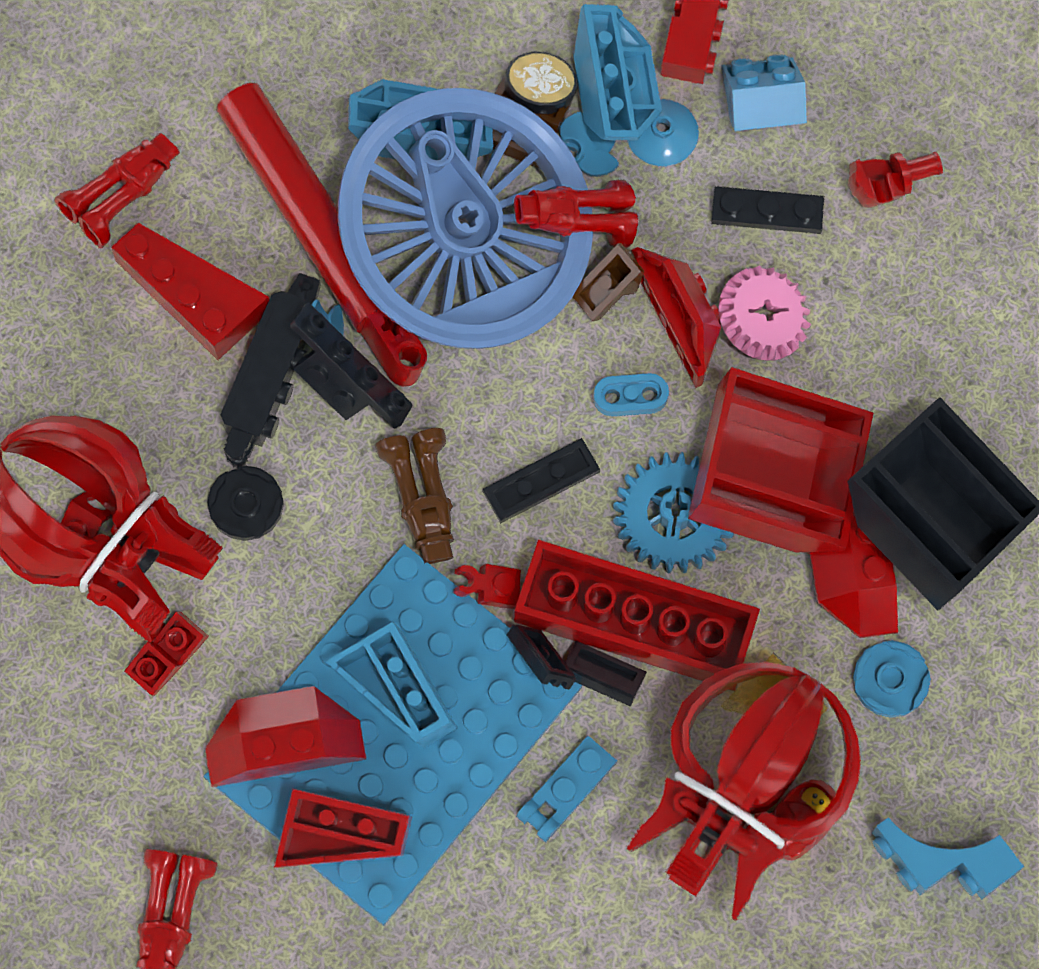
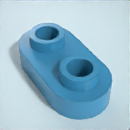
[593,373,669,416]

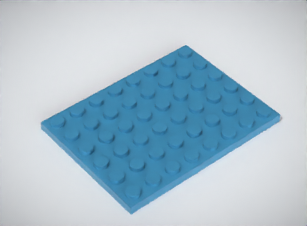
[204,544,582,926]

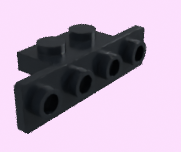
[290,303,413,429]

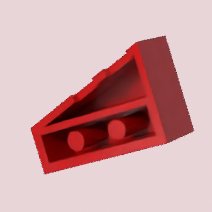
[274,789,412,868]

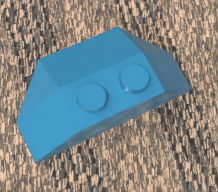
[574,4,662,140]
[348,79,493,160]

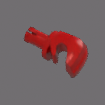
[848,152,943,208]

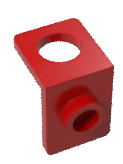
[61,491,112,538]

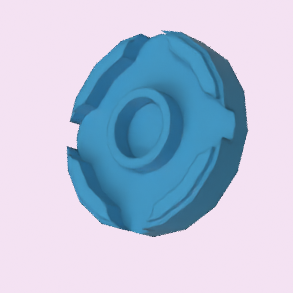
[853,640,931,718]

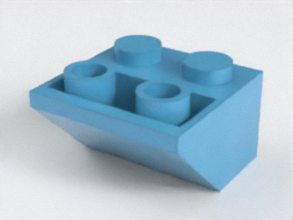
[722,54,807,131]

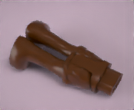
[375,428,454,564]

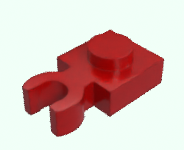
[453,564,521,609]

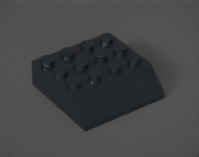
[848,397,1039,611]

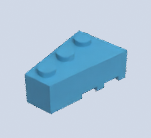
[325,621,458,748]

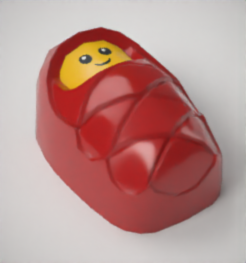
[771,779,836,861]

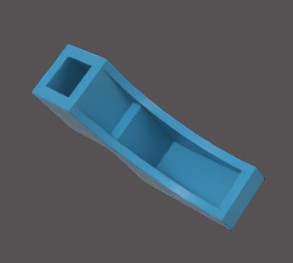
[872,817,1024,900]

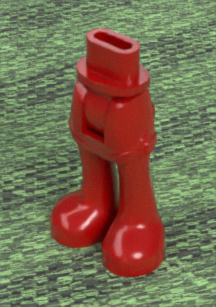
[54,133,180,249]
[514,180,638,248]
[136,849,218,969]

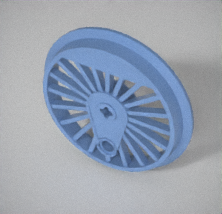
[338,88,593,349]

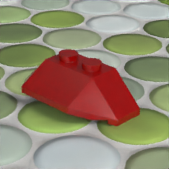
[631,247,721,388]
[809,513,898,638]
[205,686,367,787]

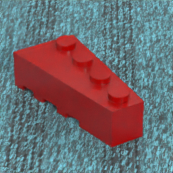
[661,0,729,85]
[111,222,269,360]

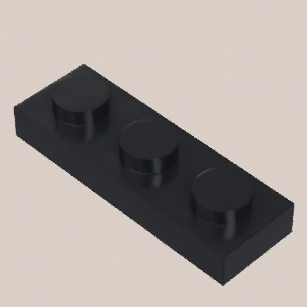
[711,186,825,234]

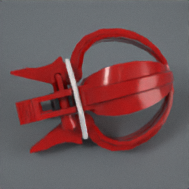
[0,415,223,643]
[627,662,861,921]

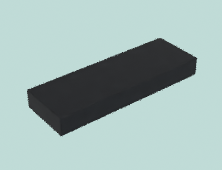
[482,438,600,524]

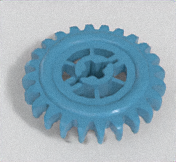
[613,452,734,574]

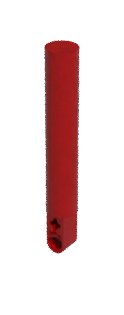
[217,83,427,387]

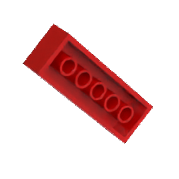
[514,540,760,691]

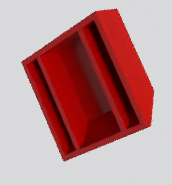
[688,367,874,553]

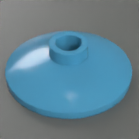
[627,99,699,166]

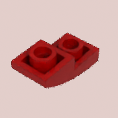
[124,612,209,696]

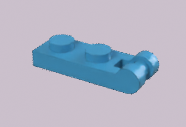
[516,736,617,842]

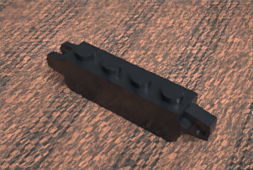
[220,273,321,468]

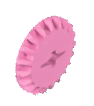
[719,265,811,361]

